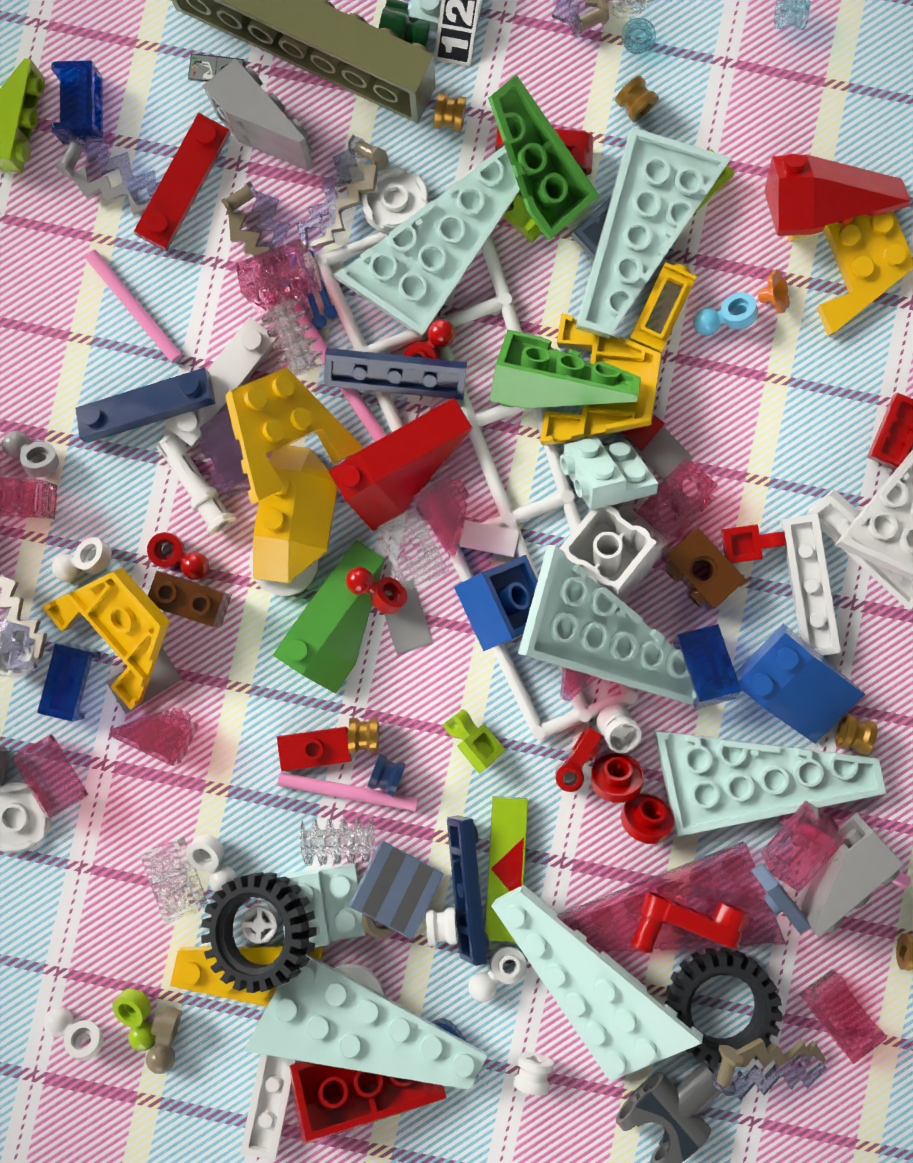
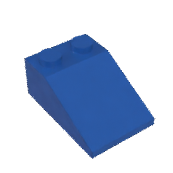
[735,623,865,744]

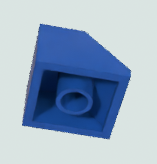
[454,555,538,652]

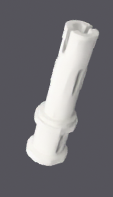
[156,434,236,535]

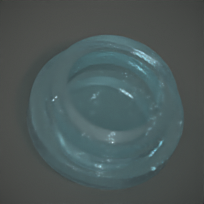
[621,18,656,54]

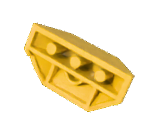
[253,445,338,584]

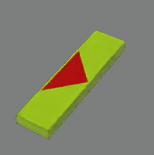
[485,796,528,942]

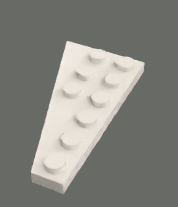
[835,450,913,581]

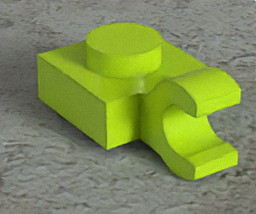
[443,709,506,774]

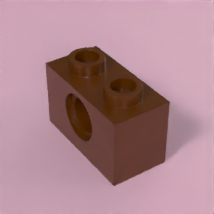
[661,527,746,609]
[148,570,232,627]

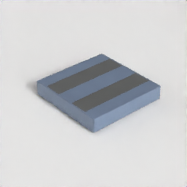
[348,841,444,940]

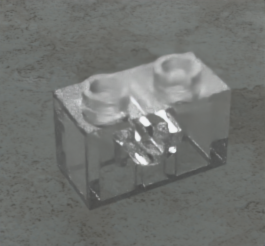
[376,507,449,591]
[140,836,208,924]

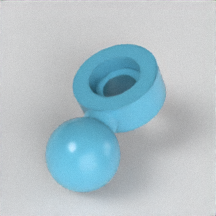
[693,292,758,336]

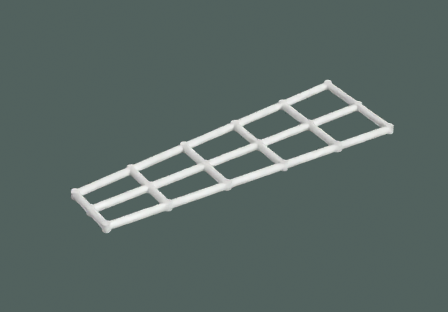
[314,232,638,740]

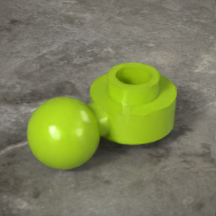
[112,989,156,1052]

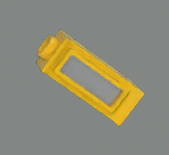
[628,262,697,353]

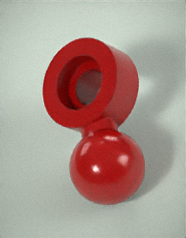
[404,319,456,360]
[147,532,210,580]
[346,567,408,614]

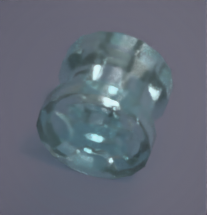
[774,0,811,30]

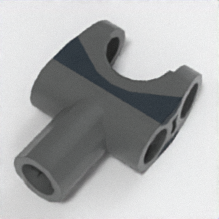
[616,1062,726,1163]

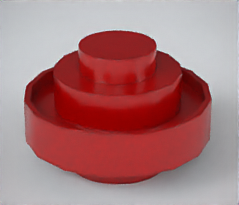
[591,753,644,803]
[620,793,674,844]

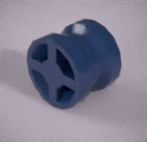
[367,754,406,797]

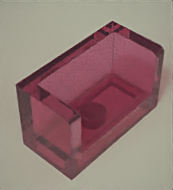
[12,734,89,821]
[761,800,847,893]
[799,969,887,1064]

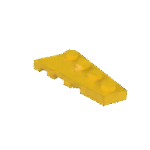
[170,943,324,1007]

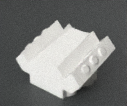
[559,502,670,602]

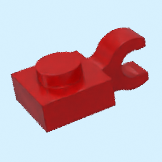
[721,524,786,564]

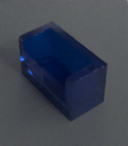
[51,60,103,144]
[673,624,741,710]
[37,643,102,722]

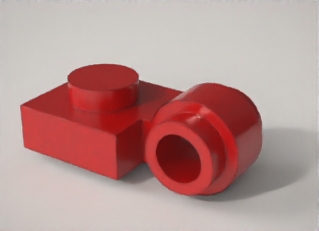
[555,725,603,792]

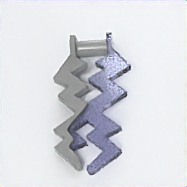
[56,135,161,216]

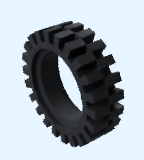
[201,872,317,993]
[665,947,782,1068]

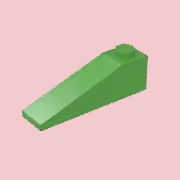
[488,74,600,240]
[489,330,641,408]
[273,540,385,694]

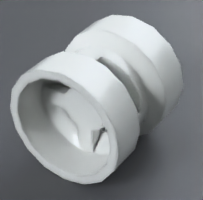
[596,704,642,753]

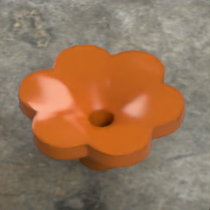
[758,269,790,314]

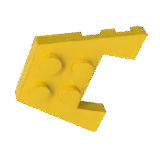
[788,211,913,336]
[540,313,661,446]
[225,367,363,504]
[42,567,170,710]

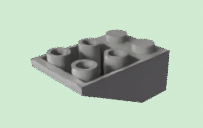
[203,58,314,171]
[801,812,904,937]

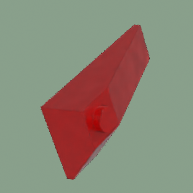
[764,154,911,236]
[328,397,473,532]
[289,1061,447,1145]

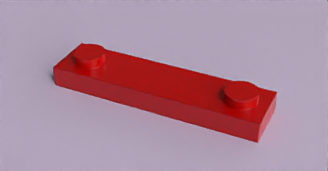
[134,112,230,252]

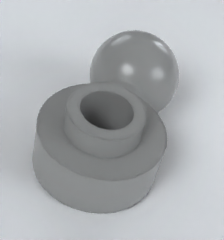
[2,431,59,477]

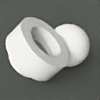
[52,537,112,581]
[186,834,237,892]
[468,945,527,1002]
[44,1007,104,1061]

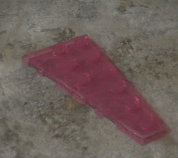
[557,841,786,953]

